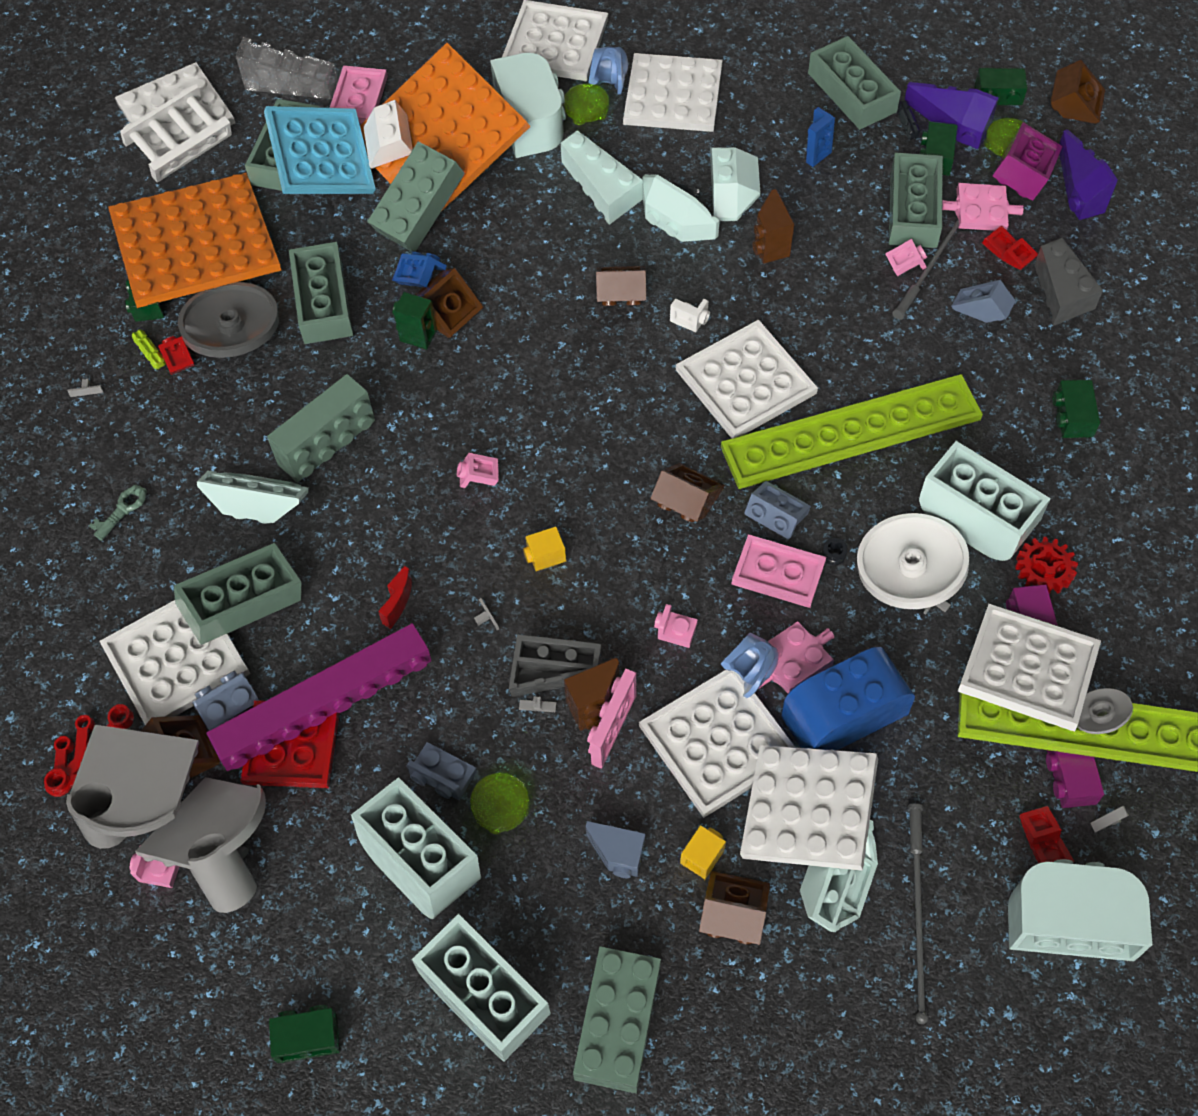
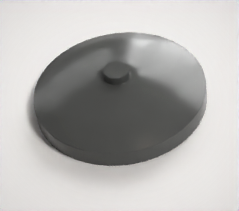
[178,282,279,358]

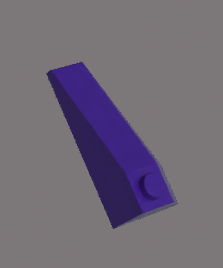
[905,82,998,149]
[1059,130,1118,220]

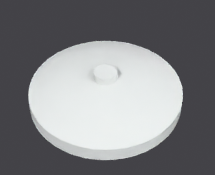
[857,513,969,609]

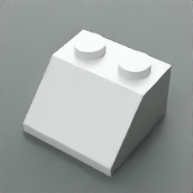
[364,100,413,169]

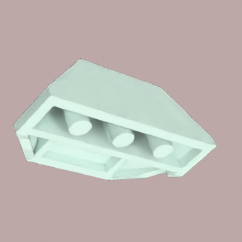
[710,147,760,221]
[642,174,719,242]
[197,471,308,524]
[800,820,878,932]

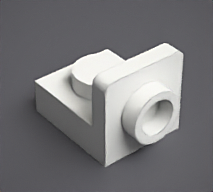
[670,299,710,332]

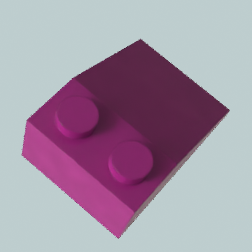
[993,122,1063,201]

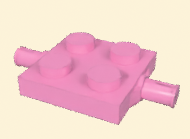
[942,183,1023,231]
[759,621,834,694]

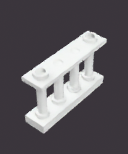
[120,84,232,183]

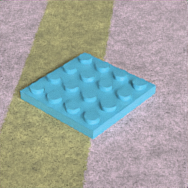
[264,106,376,194]

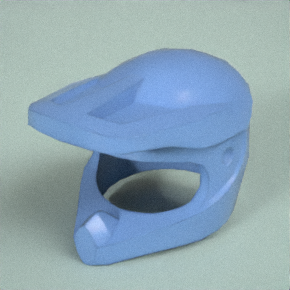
[589,46,628,94]
[721,633,779,698]

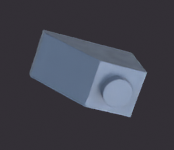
[951,280,1016,323]
[586,821,645,878]

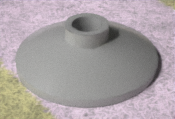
[1077,688,1133,734]

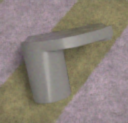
[66,725,199,849]
[135,777,266,913]

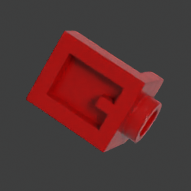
[158,336,195,375]

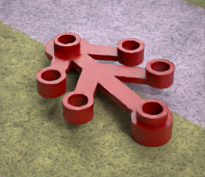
[44,704,134,797]

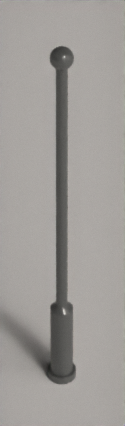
[892,219,959,320]
[908,803,928,1024]

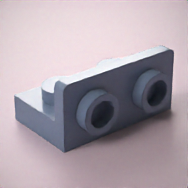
[745,481,811,539]
[192,670,259,731]
[407,742,477,800]

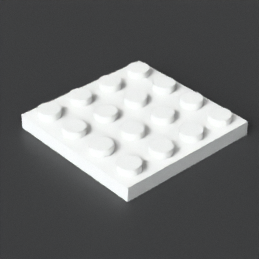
[502,0,608,81]
[623,53,722,132]
[115,63,235,156]
[676,320,818,439]
[99,600,250,725]
[958,604,1101,732]
[639,670,796,818]
[740,745,878,871]

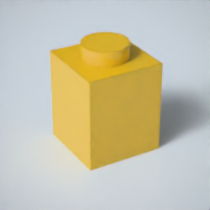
[523,527,566,571]
[680,825,726,879]

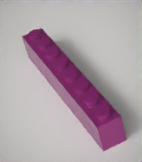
[1006,585,1104,808]
[206,623,431,771]

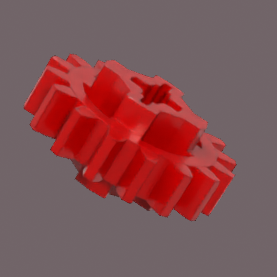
[1015,537,1078,594]

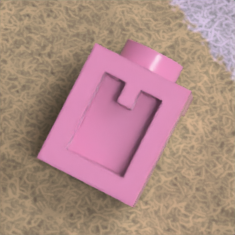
[886,239,927,276]
[457,453,499,488]
[654,604,698,648]
[130,845,180,888]

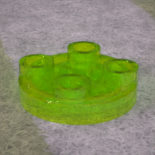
[564,84,609,125]
[984,118,1026,157]
[470,773,529,834]

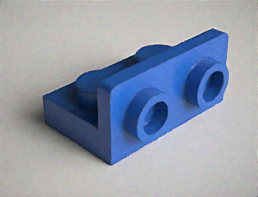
[806,107,835,167]
[392,252,447,288]

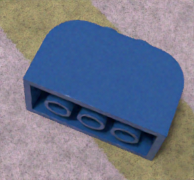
[781,647,915,751]

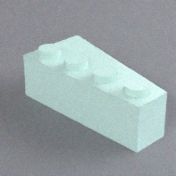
[561,130,643,225]

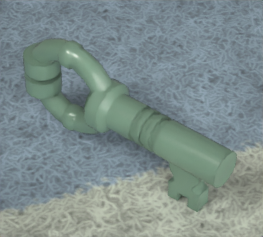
[89,484,147,541]

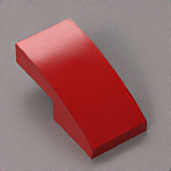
[982,225,1038,270]
[378,566,412,629]
[1020,806,1074,864]

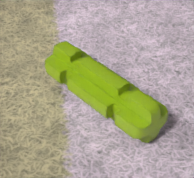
[132,329,166,369]

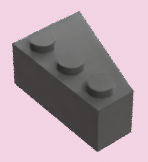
[1035,238,1103,326]
[509,634,603,697]

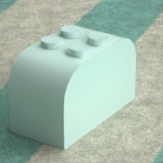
[490,53,566,158]
[919,441,1050,561]
[351,777,481,919]
[1008,859,1152,961]
[412,914,550,1061]

